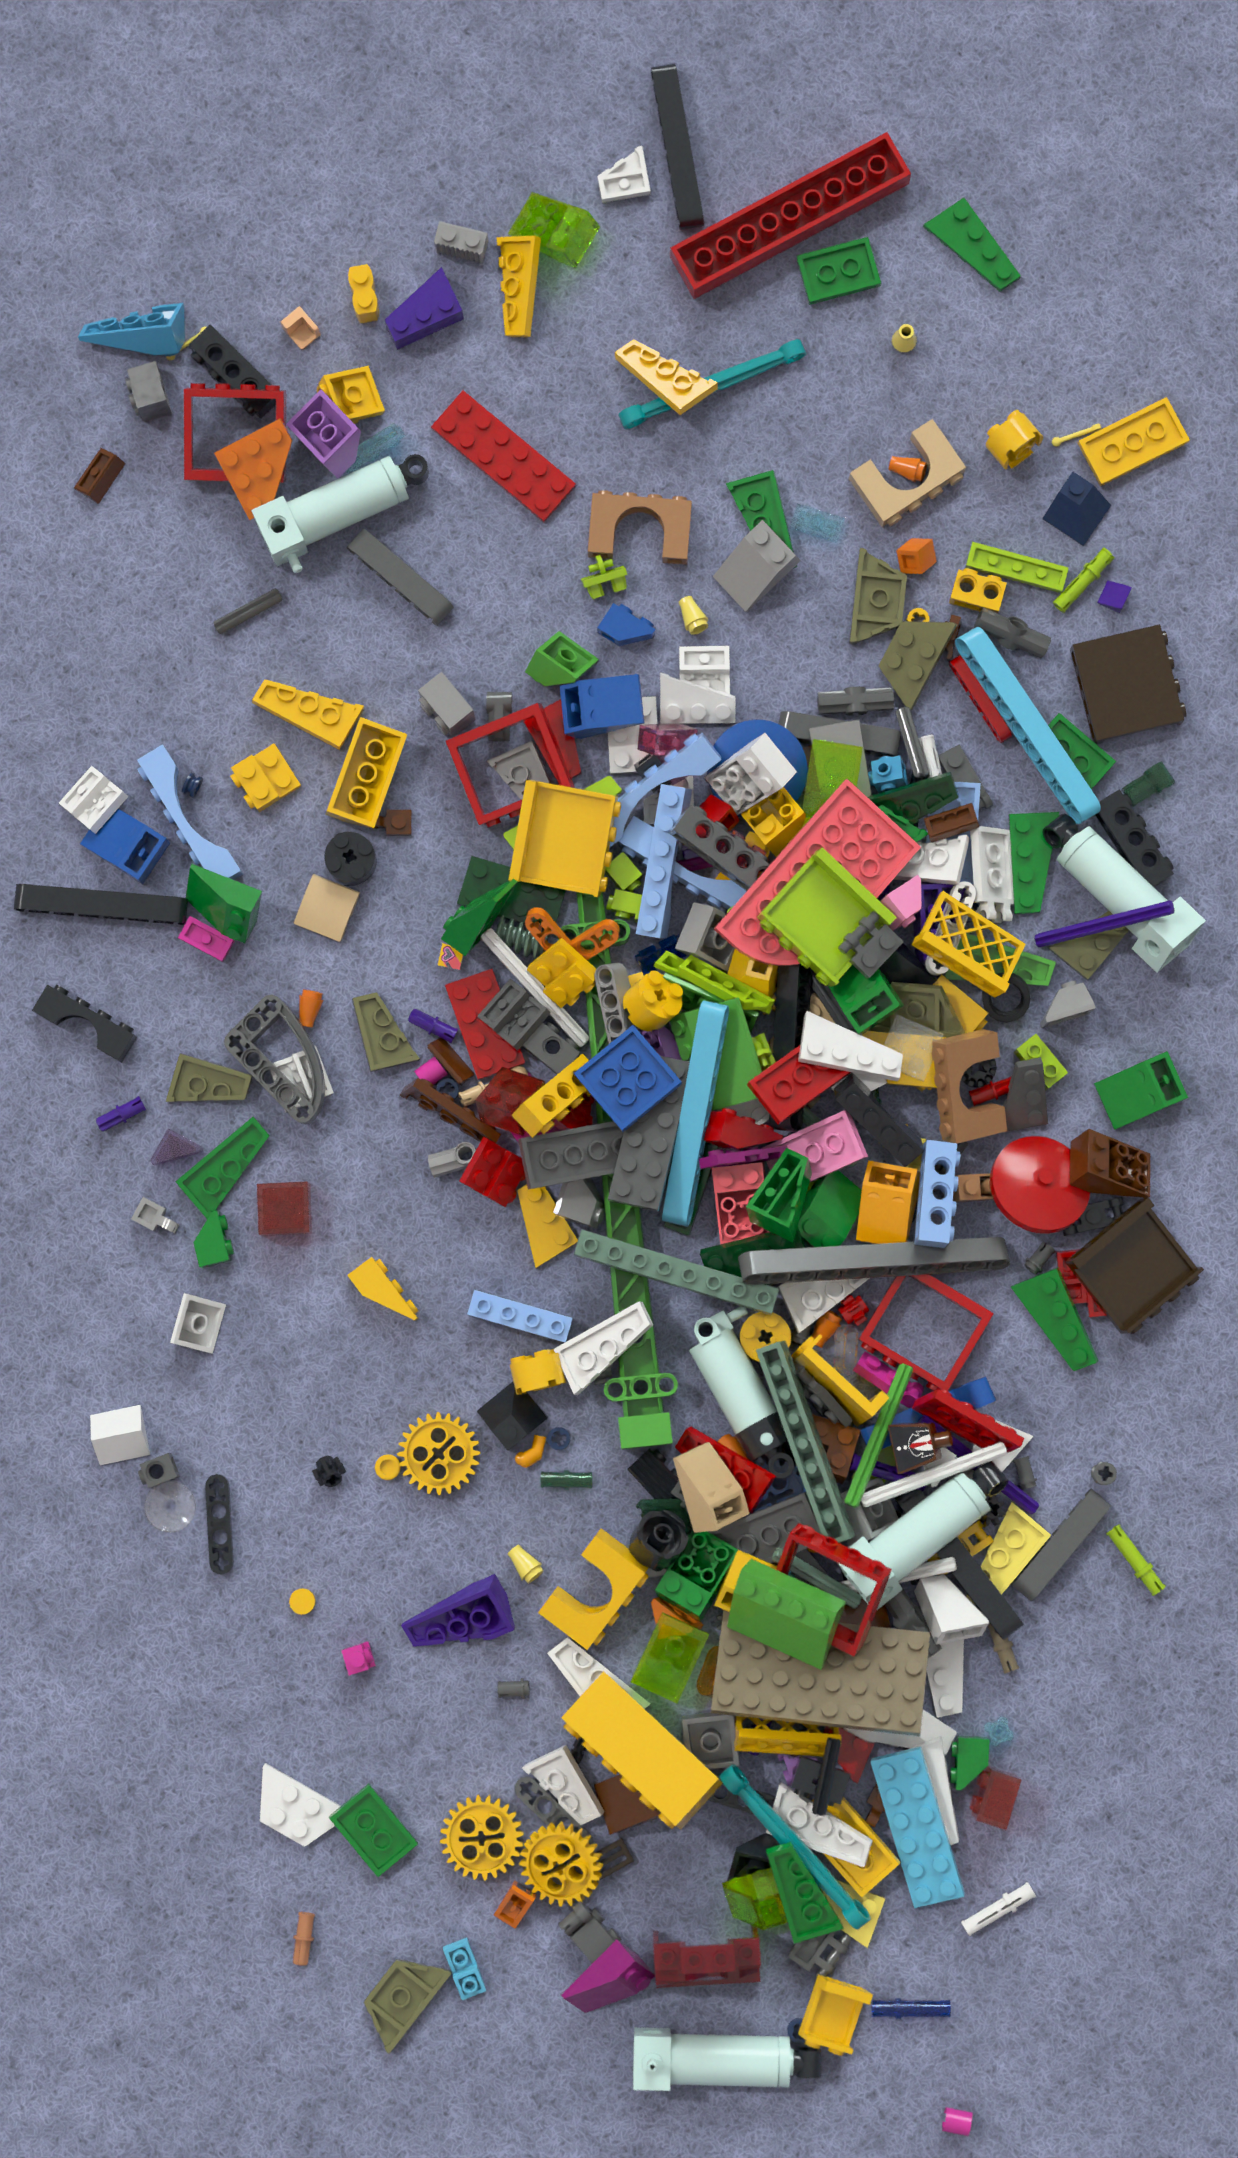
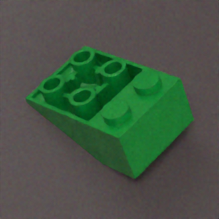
[828,964,905,1034]
[1094,1051,1188,1130]
[655,1529,738,1622]

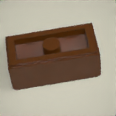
[74,448,125,504]
[427,1038,474,1086]

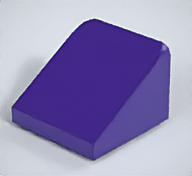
[1097,580,1132,613]

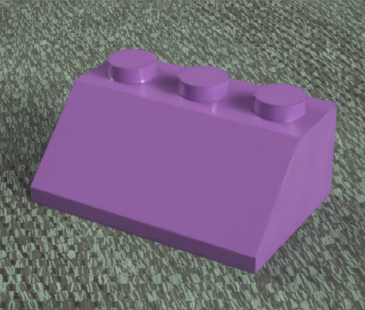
[286,389,361,479]

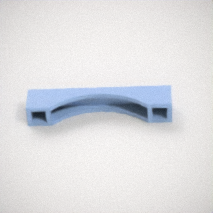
[609,733,721,848]
[137,744,243,880]
[636,784,692,938]
[618,816,746,910]

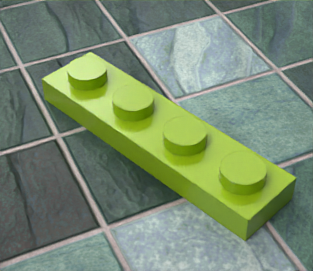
[965,542,1069,593]

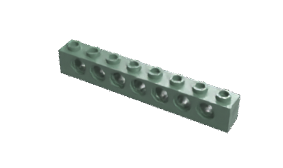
[574,1229,779,1315]
[756,1341,856,1543]

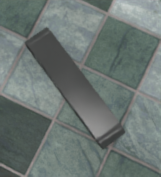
[347,529,454,626]
[778,711,901,757]
[1011,1488,1111,1601]

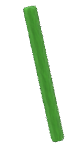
[844,1364,913,1508]

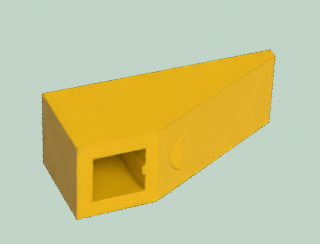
[347,1257,419,1321]

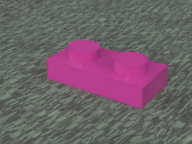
[178,916,235,962]

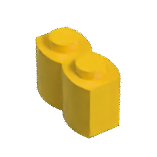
[348,264,379,323]

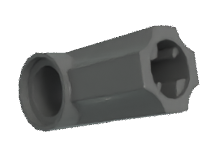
[486,692,512,742]

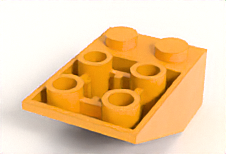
[856,1160,920,1244]

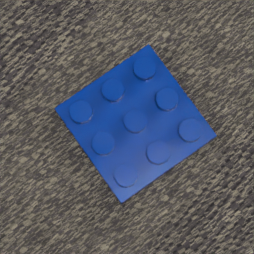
[574,1025,682,1132]

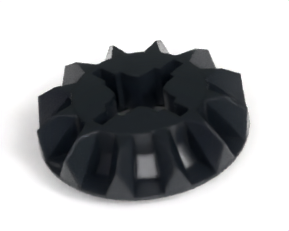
[961,1058,997,1087]

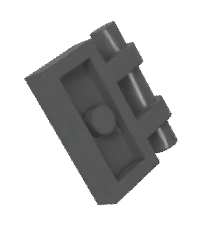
[838,911,903,979]
[787,1931,853,1977]

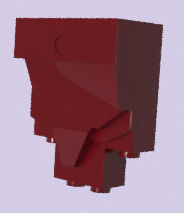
[653,1925,761,1988]

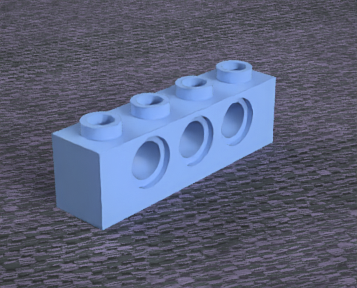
[914,1140,960,1248]
[467,1290,573,1343]

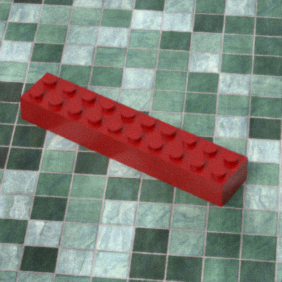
[670,132,911,299]

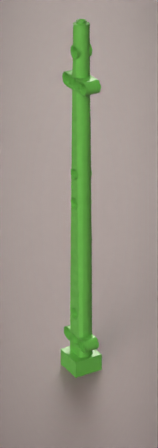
[557,892,678,1449]

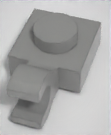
[131,1197,179,1233]

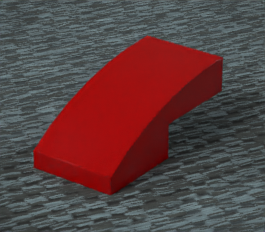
[1056,1249,1087,1304]

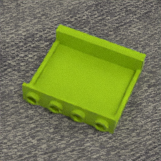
[757,847,897,987]

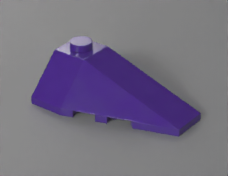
[401,1574,515,1647]

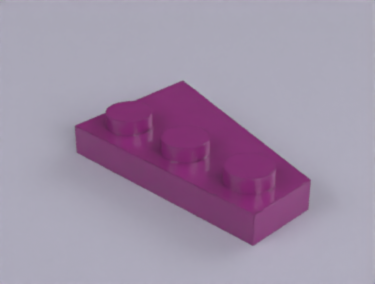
[699,1146,788,1169]

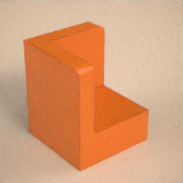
[896,538,936,574]

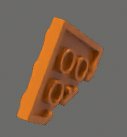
[214,418,293,520]

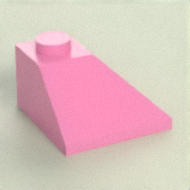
[880,875,921,931]

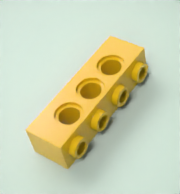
[512,1054,591,1138]

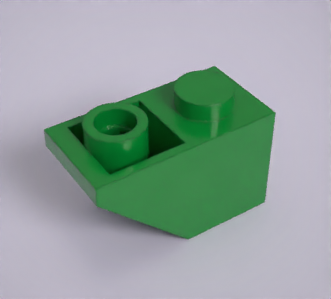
[193,1210,234,1268]
[950,1736,990,1790]

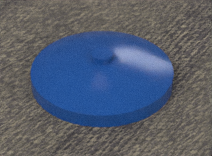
[707,719,808,819]

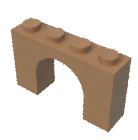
[588,490,692,565]
[932,1029,1007,1144]

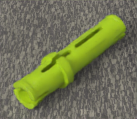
[1052,547,1115,613]
[1106,1524,1166,1596]

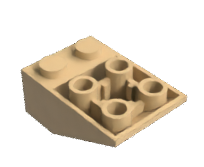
[673,1442,749,1532]

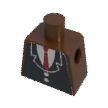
[888,1422,953,1474]

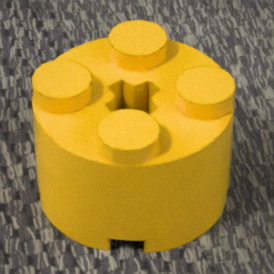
[985,410,1043,470]
[623,971,683,1031]
[739,1312,791,1363]
[510,1349,566,1395]

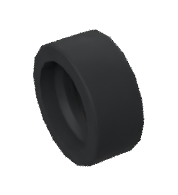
[982,972,1031,1023]

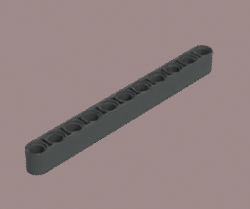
[738,1237,1010,1285]

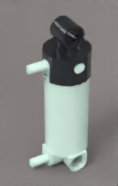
[689,1306,794,1479]

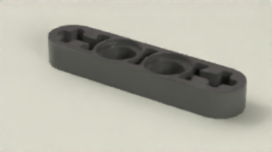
[515,1776,594,1845]

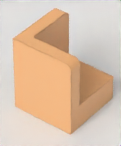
[281,306,321,350]

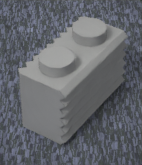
[434,221,489,264]

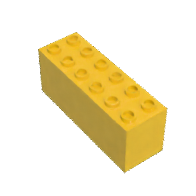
[561,1671,723,1830]

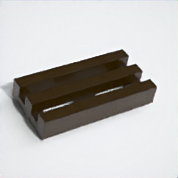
[579,1838,634,1882]

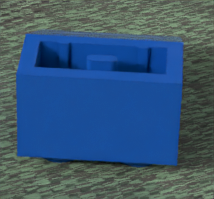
[560,674,644,739]
[80,809,170,885]

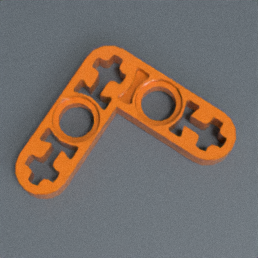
[525,908,620,960]

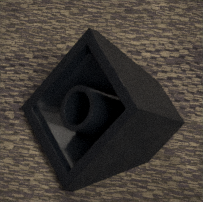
[477,1382,548,1451]
[727,1833,780,1895]

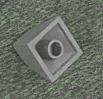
[1040,980,1096,1028]
[553,1178,605,1229]

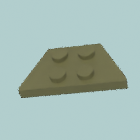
[849,548,907,644]
[878,621,958,710]
[869,982,965,1038]
[364,1959,452,2054]

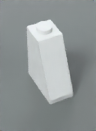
[914,1574,989,1645]

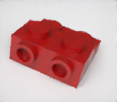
[459,1137,526,1207]

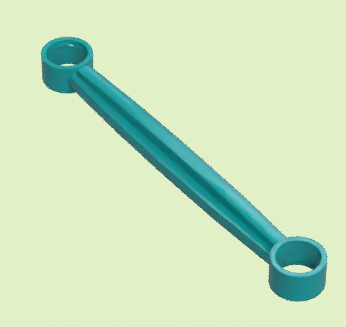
[618,339,807,429]
[720,1764,871,1930]

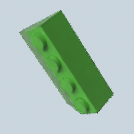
[670,997,762,1111]
[727,1559,846,1670]

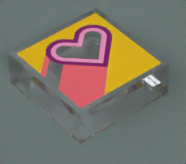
[436,942,465,972]

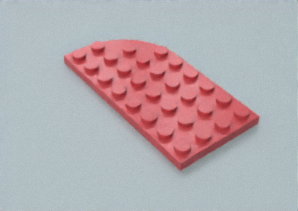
[714,779,921,966]

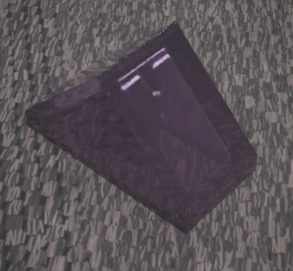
[150,1128,204,1166]

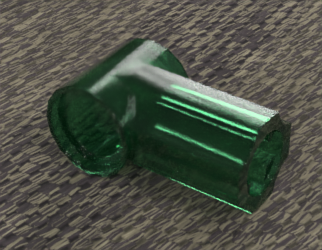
[1121,761,1175,807]

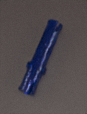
[871,1998,951,2019]

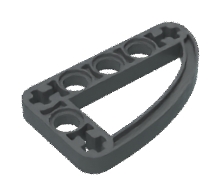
[224,995,325,1125]

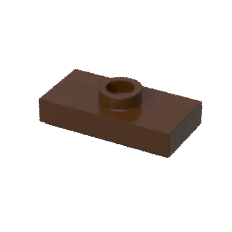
[924,803,980,843]

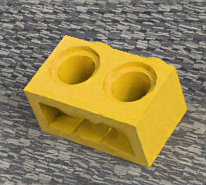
[949,568,1007,614]

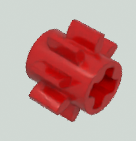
[838,1294,869,1327]

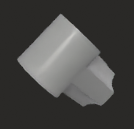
[428,1142,476,1178]

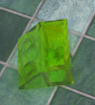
[722,1868,788,1930]

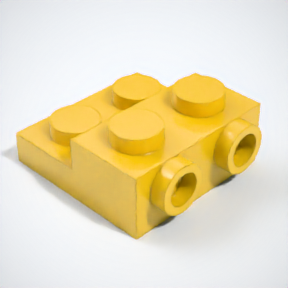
[317,366,385,424]
[230,743,301,812]
[527,938,596,1008]

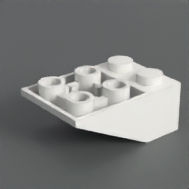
[704,733,797,815]

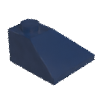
[1042,472,1111,546]

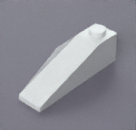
[843,1710,957,1756]

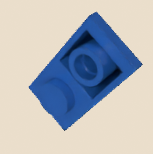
[597,603,656,646]

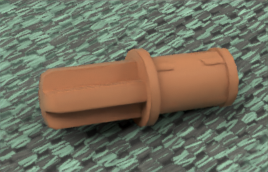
[293,1912,315,1966]

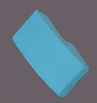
[443,1937,486,2000]

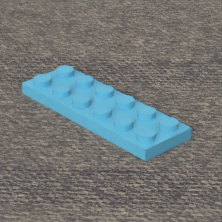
[870,1746,965,1908]

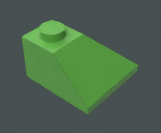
[525,631,599,686]

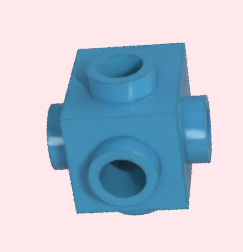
[868,755,908,793]

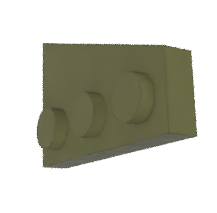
[1048,911,1129,980]
[352,992,420,1072]
[166,1053,253,1102]

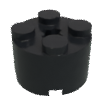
[324,832,377,886]
[629,1510,688,1571]

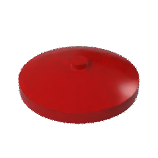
[990,1136,1090,1234]

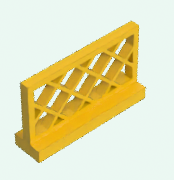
[912,891,1026,998]
[734,1716,842,1757]

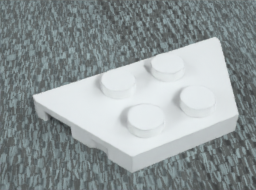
[260,1763,341,1847]

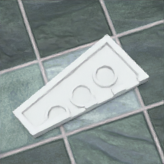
[766,1782,873,1867]

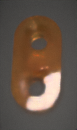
[697,1646,719,1698]

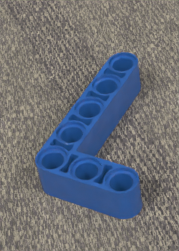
[860,1376,996,1449]

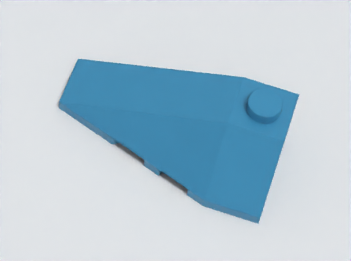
[78,303,185,356]

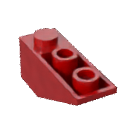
[703,1108,783,1149]

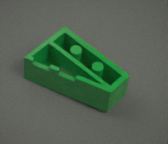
[746,1148,812,1243]

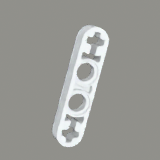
[925,881,976,975]

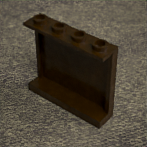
[1070,624,1187,744]
[1065,1197,1204,1334]

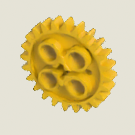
[397,1412,481,1495]
[440,1794,524,1880]
[519,1822,603,1907]

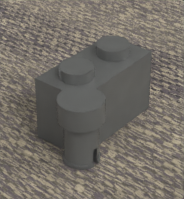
[558,1901,622,1963]

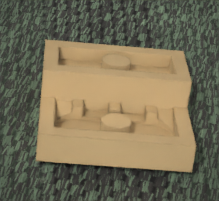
[294,874,360,942]

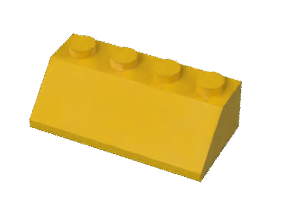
[325,717,408,829]

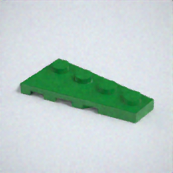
[923,198,1021,292]
[1011,1267,1099,1372]

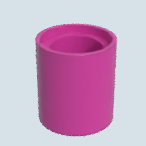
[414,1057,448,1085]
[942,2107,972,2136]

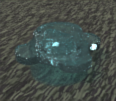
[984,1716,1014,1746]

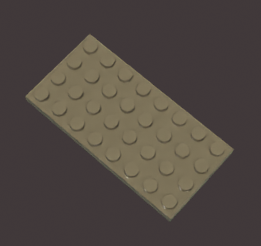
[711,1610,930,1736]

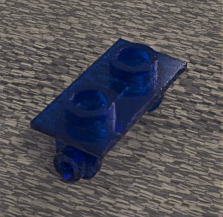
[634,934,687,975]

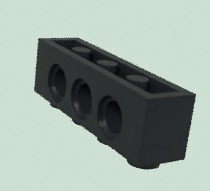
[189,324,276,419]
[1095,789,1174,887]

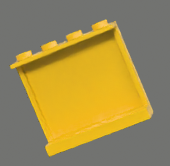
[508,780,621,897]
[791,1334,889,1427]

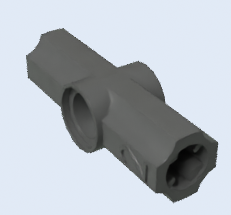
[974,608,1051,658]
[817,686,894,716]
[885,1583,942,1658]

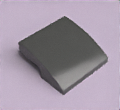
[477,979,551,1051]

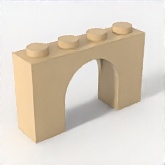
[849,419,966,527]

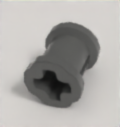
[1091,1462,1117,1485]

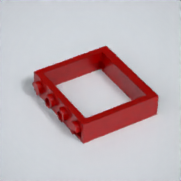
[184,383,286,483]
[446,703,575,828]
[858,1274,994,1391]
[776,1523,892,1656]

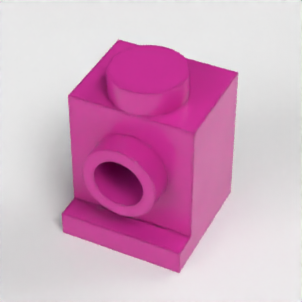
[342,1641,376,1675]

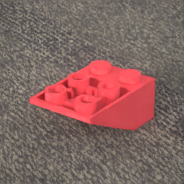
[712,1162,770,1244]

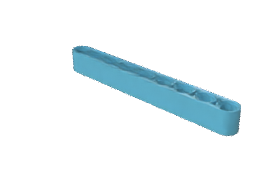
[955,627,1101,824]
[662,1000,729,1227]

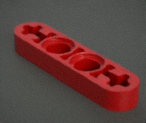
[949,655,1012,743]

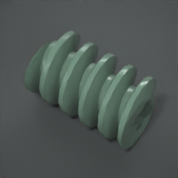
[496,915,550,960]

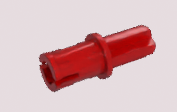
[968,1077,1011,1106]

